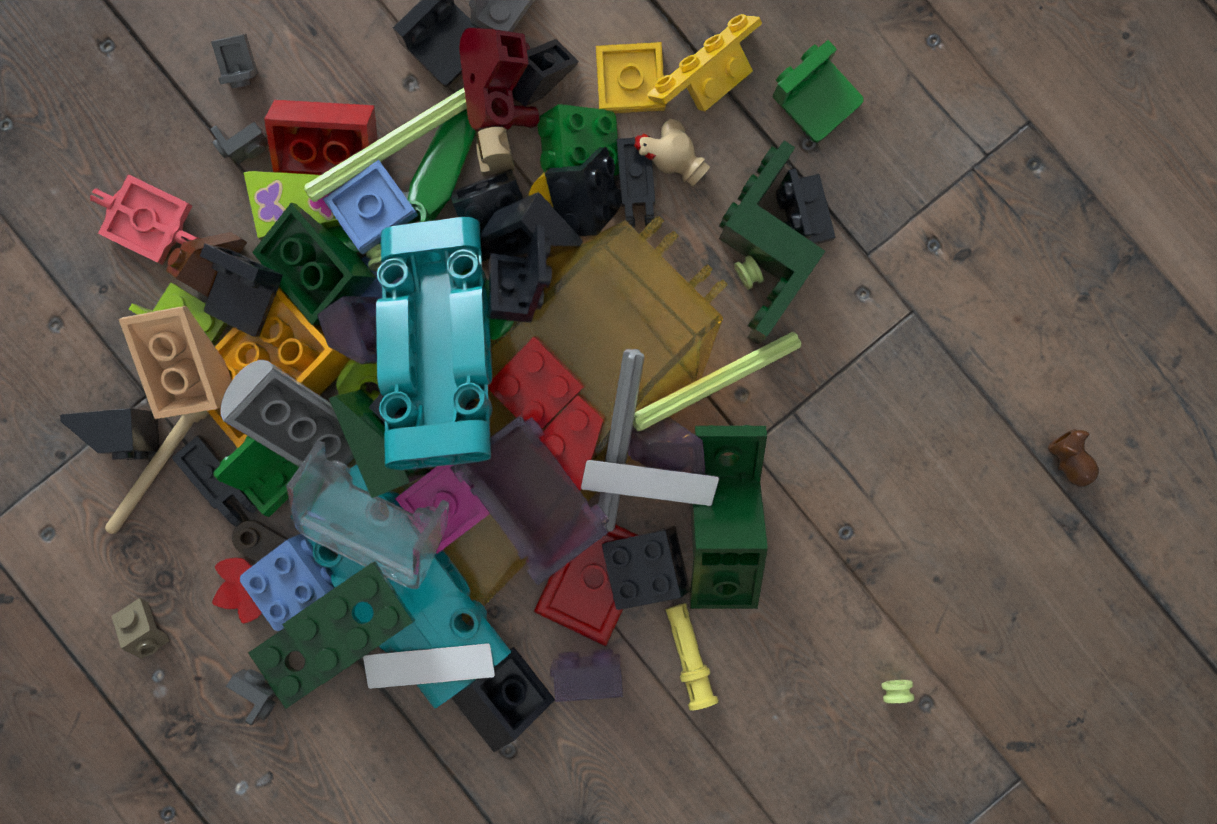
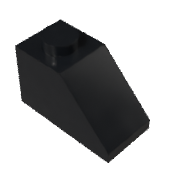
[512,39,579,107]

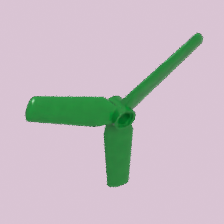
[327,88,514,340]

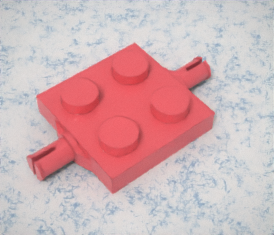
[90,174,199,265]

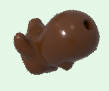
[1048,429,1099,487]

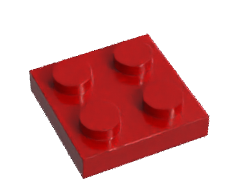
[488,336,585,436]

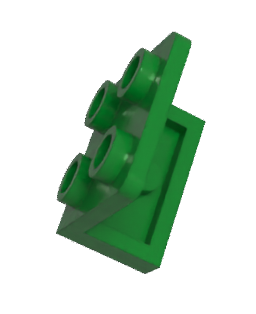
[772,40,864,143]
[538,104,619,176]
[213,436,312,517]

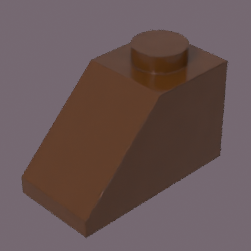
[166,232,247,297]

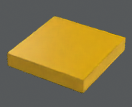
[596,42,665,113]

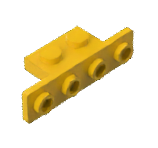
[647,14,762,111]

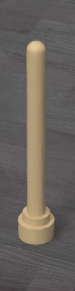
[105,411,209,534]

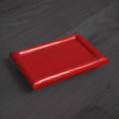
[533,508,638,647]

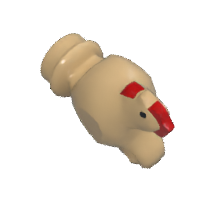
[634,118,710,187]

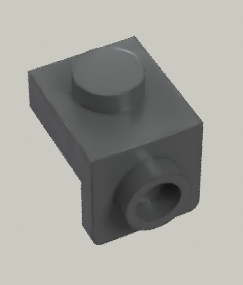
[211,34,258,88]
[210,122,268,164]
[226,669,276,725]

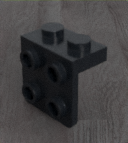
[545,147,622,236]
[488,224,552,323]

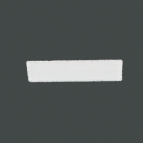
[581,460,719,506]
[363,644,495,689]

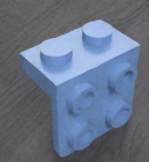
[240,533,335,631]

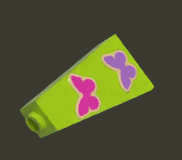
[244,171,340,240]

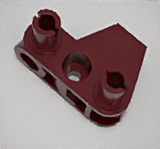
[459,28,539,132]

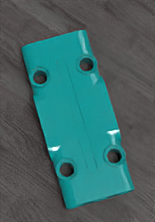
[376,217,492,470]
[291,464,511,709]

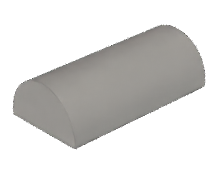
[221,360,354,484]

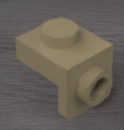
[111,598,169,658]

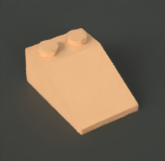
[119,306,232,419]

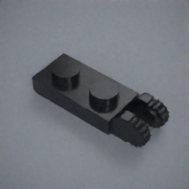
[617,136,655,232]
[172,435,258,527]

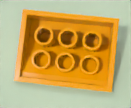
[207,287,353,448]

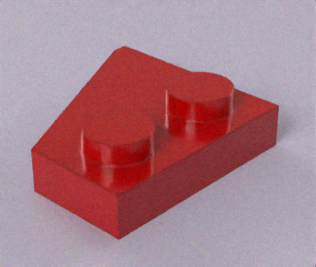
[530,394,605,492]

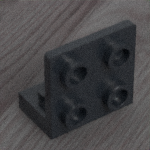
[393,0,479,87]
[776,168,836,244]
[451,169,523,262]
[200,243,283,337]
[602,526,690,610]

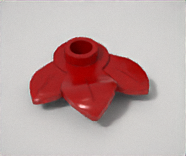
[212,557,262,624]

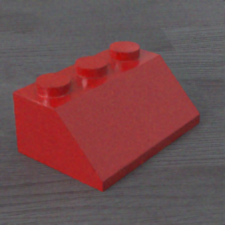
[264,100,377,175]

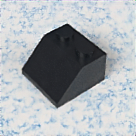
[60,408,160,460]
[452,647,555,752]

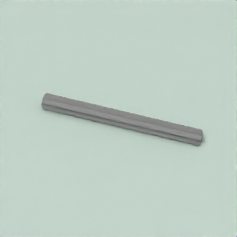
[595,349,645,533]

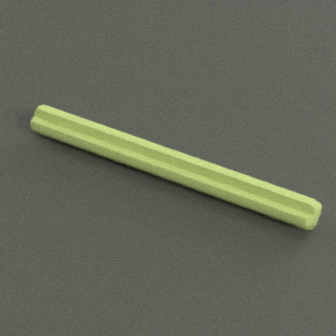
[304,88,467,202]
[633,332,801,431]

